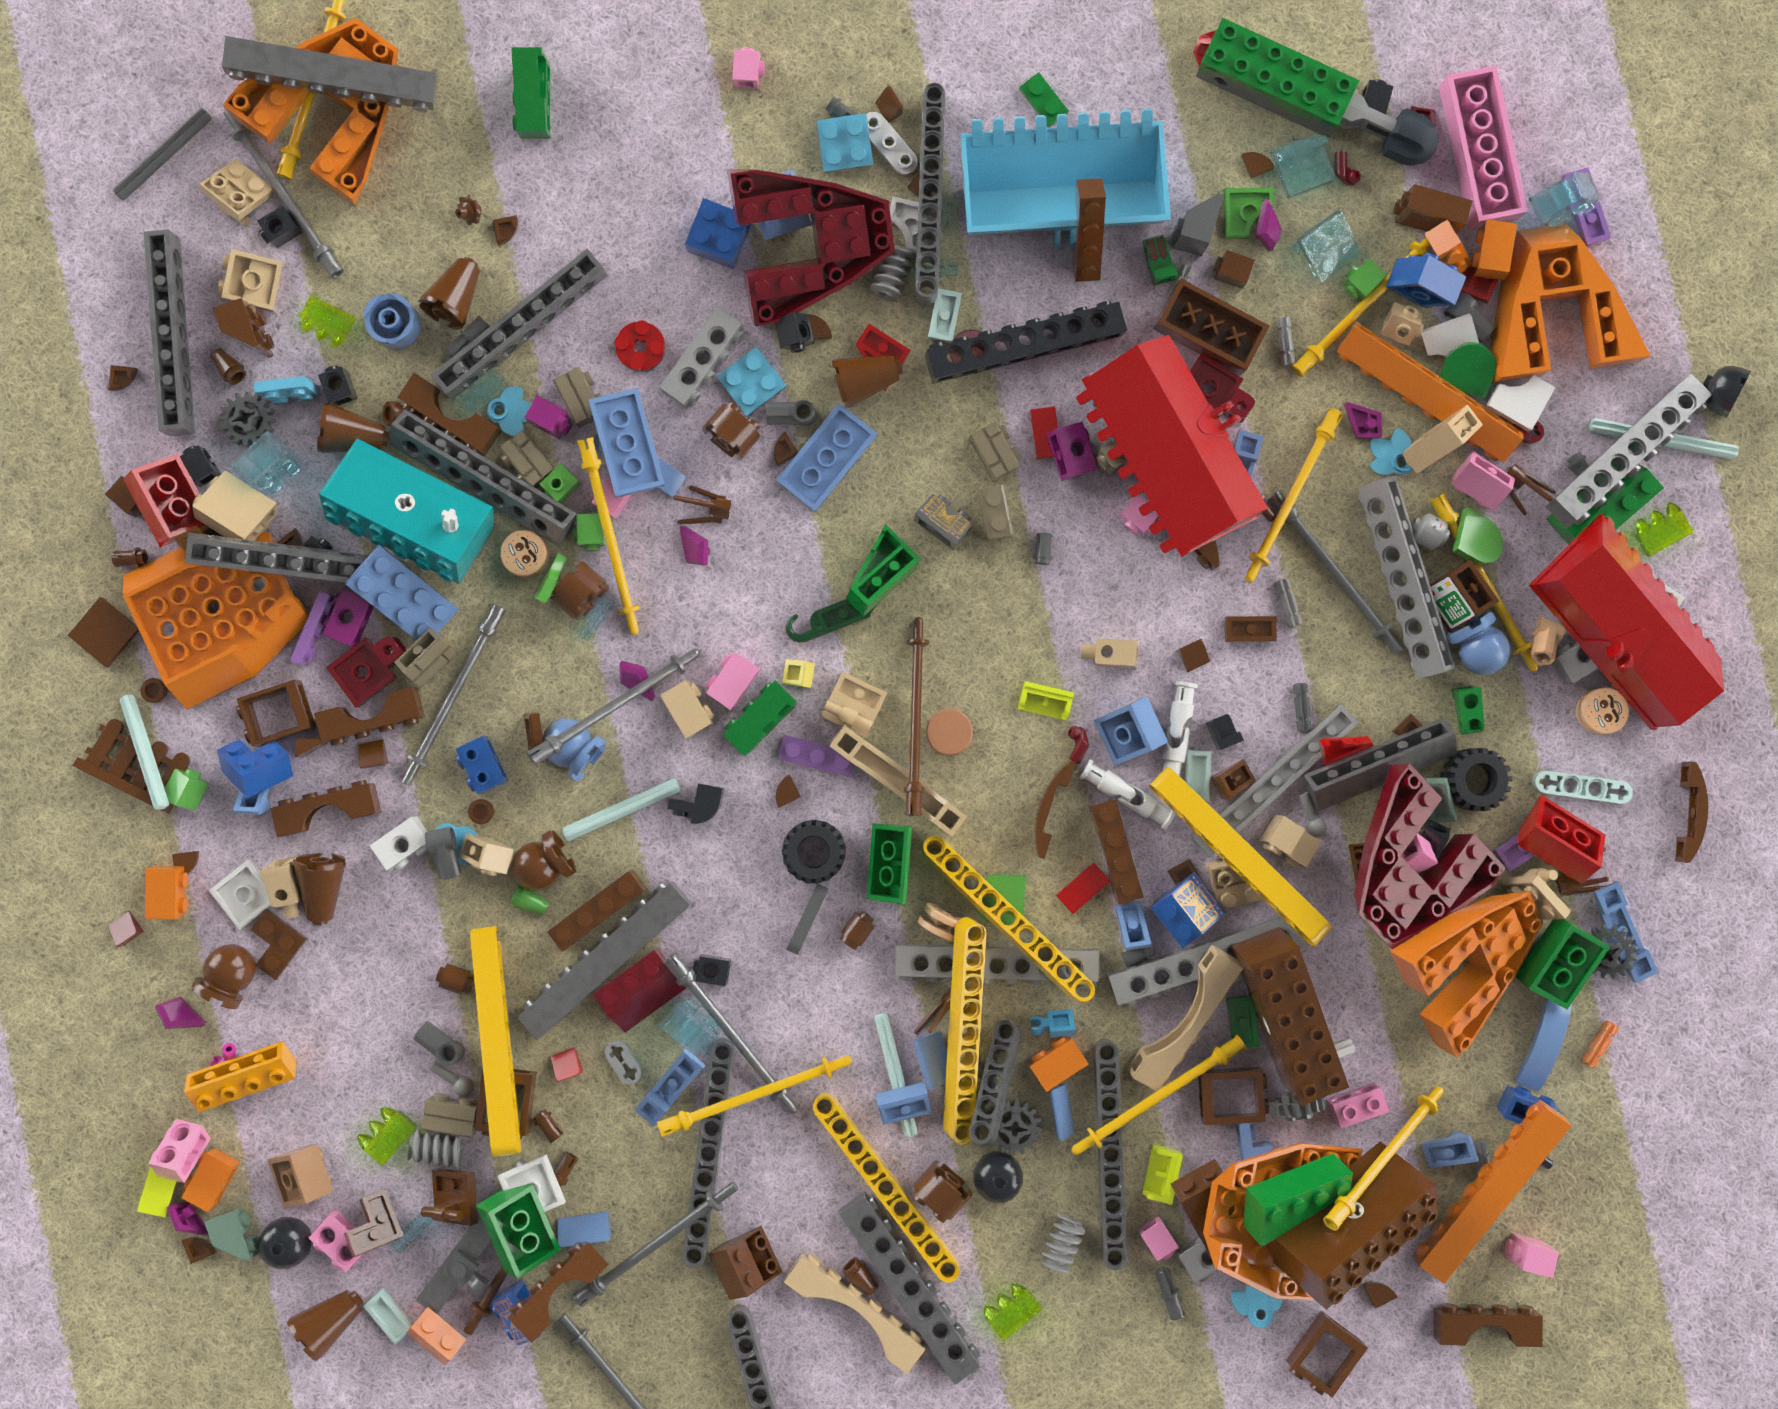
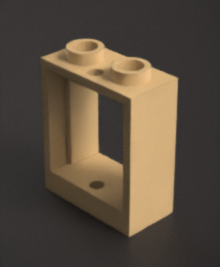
[1402,404,1483,473]

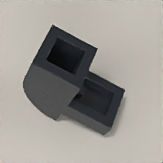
[667,783,725,824]

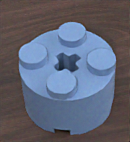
[364,293,422,350]

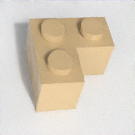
[1259,815,1322,869]

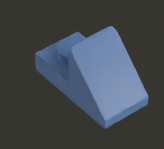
[233,788,271,815]
[1116,901,1151,951]
[1236,1123,1273,1160]
[1421,1131,1479,1168]

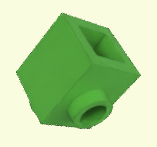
[1343,258,1387,302]
[540,463,582,504]
[573,513,606,551]
[165,768,209,811]

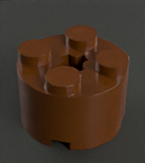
[702,401,760,461]
[550,561,610,620]
[913,1160,972,1223]

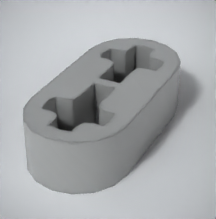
[605,1039,642,1085]

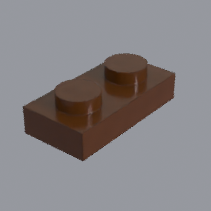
[1224,616,1277,642]

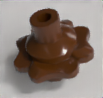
[455,195,482,225]

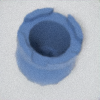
[1446,611,1511,675]
[542,718,607,782]

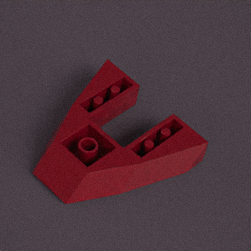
[727,169,895,327]
[1354,763,1506,949]

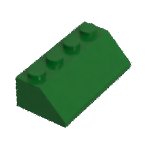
[1546,464,1664,545]

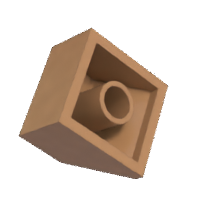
[267,1143,333,1207]

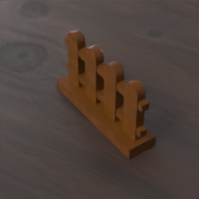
[72,719,190,814]

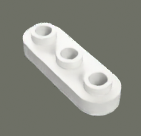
[867,112,918,176]

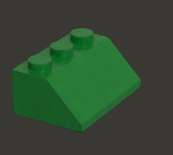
[867,823,912,904]
[1515,919,1610,1010]
[476,1184,561,1279]

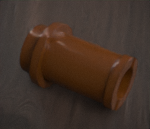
[112,547,148,567]
[533,1109,564,1143]

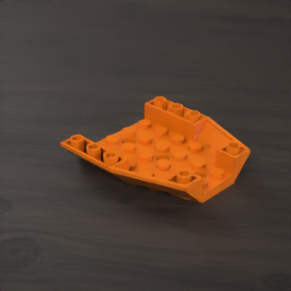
[123,532,309,710]
[1203,1143,1362,1301]

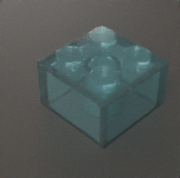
[1528,172,1601,227]
[230,431,303,495]
[658,997,721,1059]

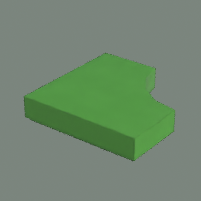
[1223,188,1274,239]
[532,553,567,603]

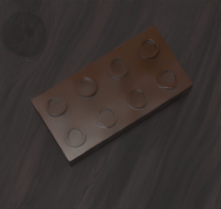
[1153,278,1270,376]

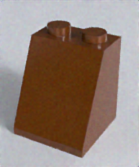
[1170,1159,1235,1255]

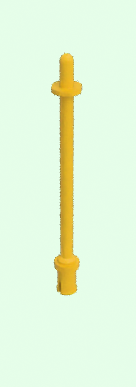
[276,0,346,181]
[1291,238,1431,377]
[1245,408,1343,583]
[577,437,640,635]
[1430,494,1539,672]
[1071,1035,1247,1155]
[657,1056,852,1137]
[1323,1086,1444,1231]

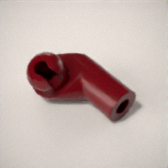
[1334,151,1361,186]
[1068,726,1089,764]

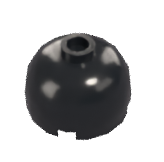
[1703,366,1751,418]
[973,1151,1023,1203]
[258,1216,312,1269]

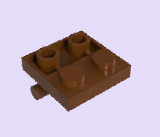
[421,1168,478,1226]

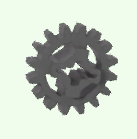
[219,391,277,447]
[1591,923,1638,979]
[1268,1091,1326,1121]
[988,1098,1042,1156]

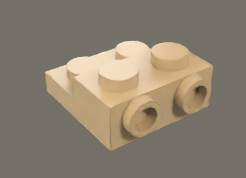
[217,248,283,312]

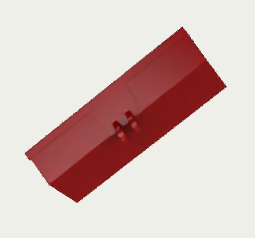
[1076,335,1268,557]
[1529,513,1724,730]

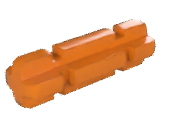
[1582,1021,1619,1068]

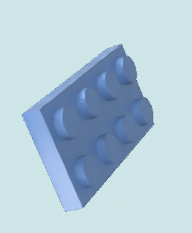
[589,388,665,498]
[776,403,878,513]
[345,544,459,640]

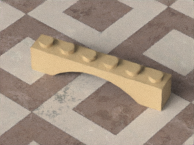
[829,724,967,837]
[1128,945,1243,1091]
[784,1252,925,1374]

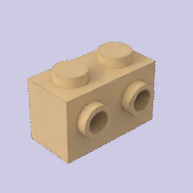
[660,680,715,739]
[459,833,514,876]

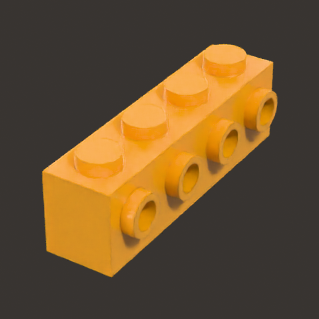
[184,1041,296,1112]

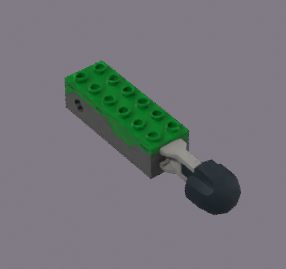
[1193,17,1439,166]

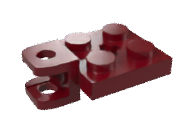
[1190,353,1255,423]
[326,636,407,708]

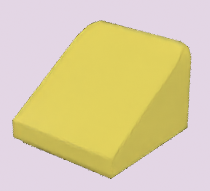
[782,659,815,688]

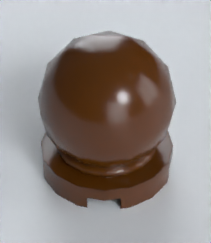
[511,830,577,891]
[191,944,256,1009]

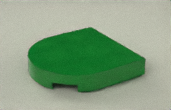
[1439,342,1496,399]

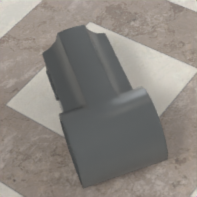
[1444,292,1497,343]
[766,400,817,426]
[425,827,462,880]
[413,1021,465,1066]

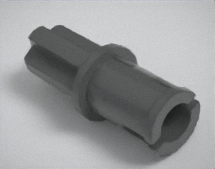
[446,315,490,357]
[1155,1267,1185,1320]

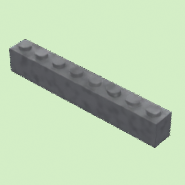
[222,36,438,112]
[517,881,692,1040]

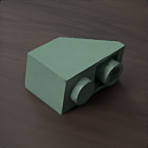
[204,1206,259,1261]

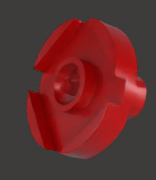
[615,320,665,372]

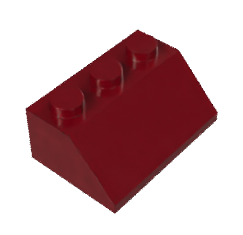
[592,947,687,1032]

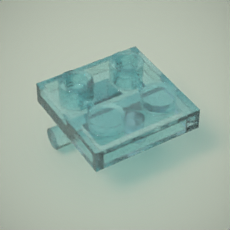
[1270,133,1336,199]
[1293,211,1362,283]

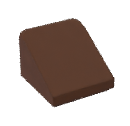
[875,86,903,123]
[1177,638,1210,672]
[295,738,327,758]
[359,739,389,769]

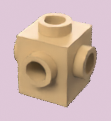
[1381,302,1424,345]

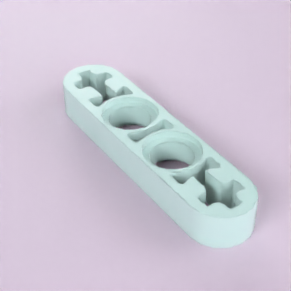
[1532,771,1633,804]

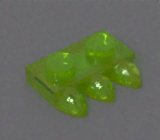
[299,294,357,348]
[1635,502,1694,557]
[357,1107,418,1167]
[984,1282,1043,1342]

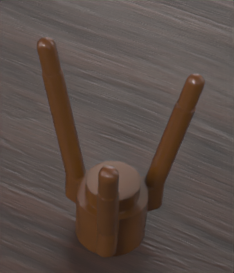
[1507,463,1556,515]
[673,485,731,524]
[1555,847,1609,896]
[914,987,968,1034]

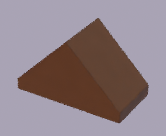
[1211,759,1256,800]

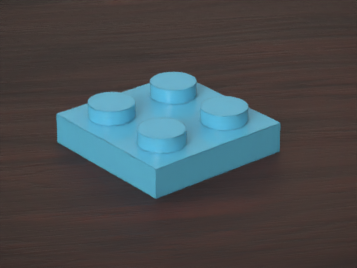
[817,113,873,172]
[717,347,787,417]
[253,376,320,405]

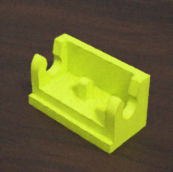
[1018,681,1074,720]
[1142,1144,1183,1205]
[137,1166,177,1218]

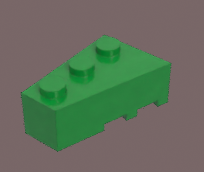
[511,47,550,139]
[846,524,921,617]
[723,680,799,756]

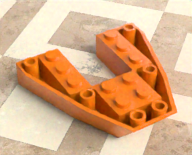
[223,18,399,206]
[1489,224,1651,383]
[1390,891,1543,1058]

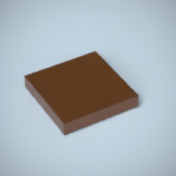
[67,597,139,667]

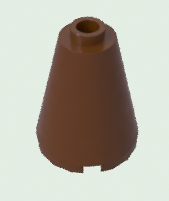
[418,257,480,330]
[832,356,904,409]
[317,403,390,453]
[293,853,346,925]
[287,1290,363,1361]

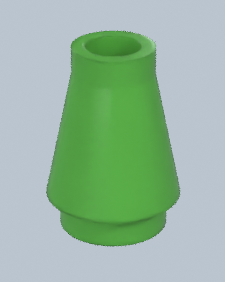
[509,885,549,916]

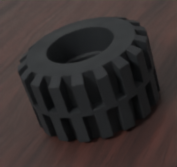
[1440,748,1513,811]
[782,820,846,884]

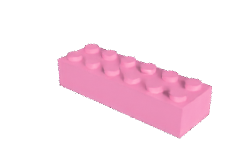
[1438,66,1528,230]

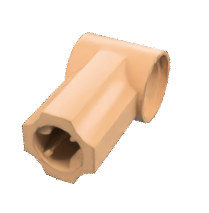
[1531,616,1566,666]

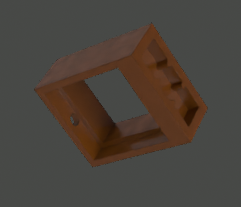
[1393,184,1473,234]
[236,680,317,747]
[1198,1067,1269,1125]
[475,1069,537,1139]
[1286,1311,1368,1398]

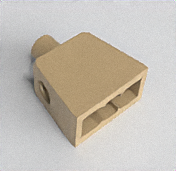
[1081,638,1139,669]
[260,856,301,918]

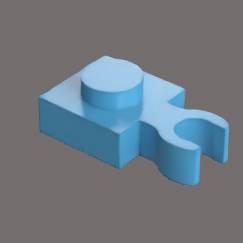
[1030,1009,1076,1038]

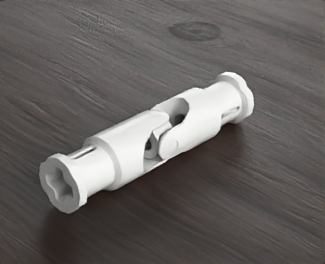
[1162,681,1198,776]
[1078,759,1175,830]

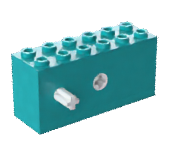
[319,439,495,584]

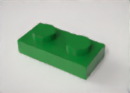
[1019,72,1069,128]
[1226,995,1260,1048]

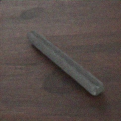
[113,108,212,200]

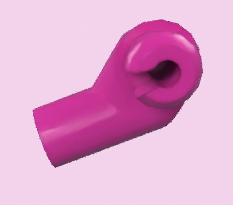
[210,1043,237,1066]

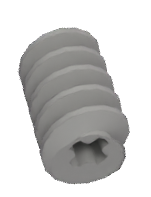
[870,245,916,302]
[407,1129,464,1169]
[1040,1213,1086,1273]

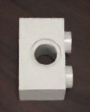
[370,816,428,871]

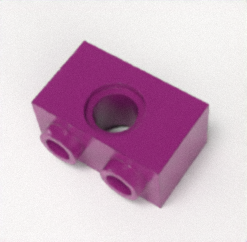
[524,395,572,440]
[1047,421,1097,482]
[323,588,374,647]

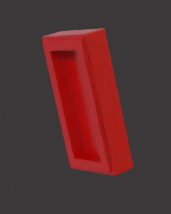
[1030,406,1058,460]
[1056,862,1110,914]

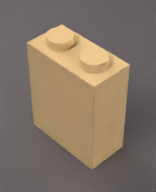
[192,471,278,541]

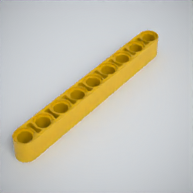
[1149,767,1333,947]
[923,836,1095,1004]
[943,917,986,1145]
[470,926,521,1157]
[813,1092,959,1283]

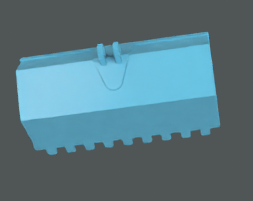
[961,109,1171,249]

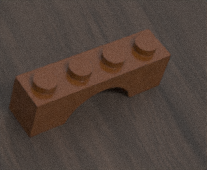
[1072,178,1106,282]
[397,373,502,456]
[314,687,425,746]
[270,780,382,837]
[1089,799,1144,904]
[547,869,647,952]
[507,1241,609,1343]
[1434,1303,1543,1347]

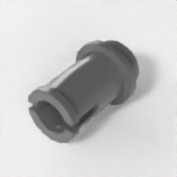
[825,97,858,117]
[1567,452,1589,477]
[1033,533,1053,565]
[1121,947,1155,968]

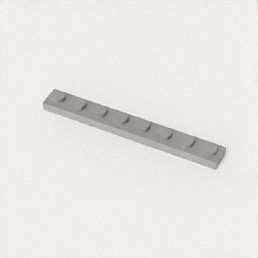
[1192,704,1359,858]

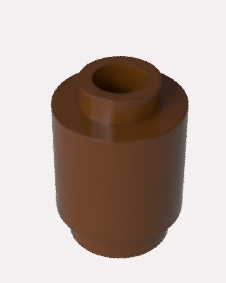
[839,911,875,950]
[435,963,474,995]

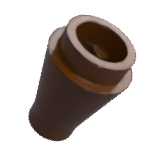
[210,348,246,385]
[842,1257,879,1296]

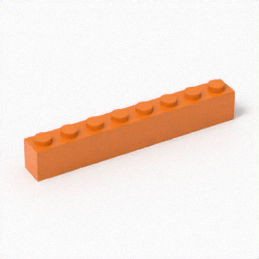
[1337,321,1524,463]
[1415,1100,1571,1284]

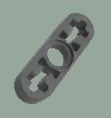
[786,884,828,955]

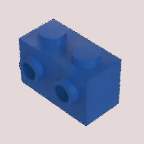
[455,736,509,794]
[1497,1085,1562,1124]

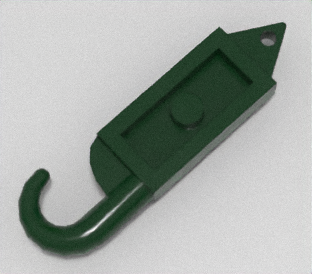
[785,599,880,643]

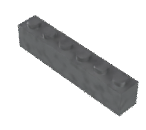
[1304,718,1458,811]

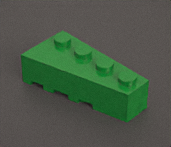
[1244,1153,1353,1247]

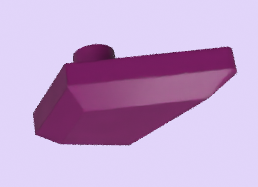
[1256,199,1282,252]
[1344,402,1382,439]
[680,526,710,566]
[619,661,655,701]
[155,996,206,1029]
[167,1202,208,1235]

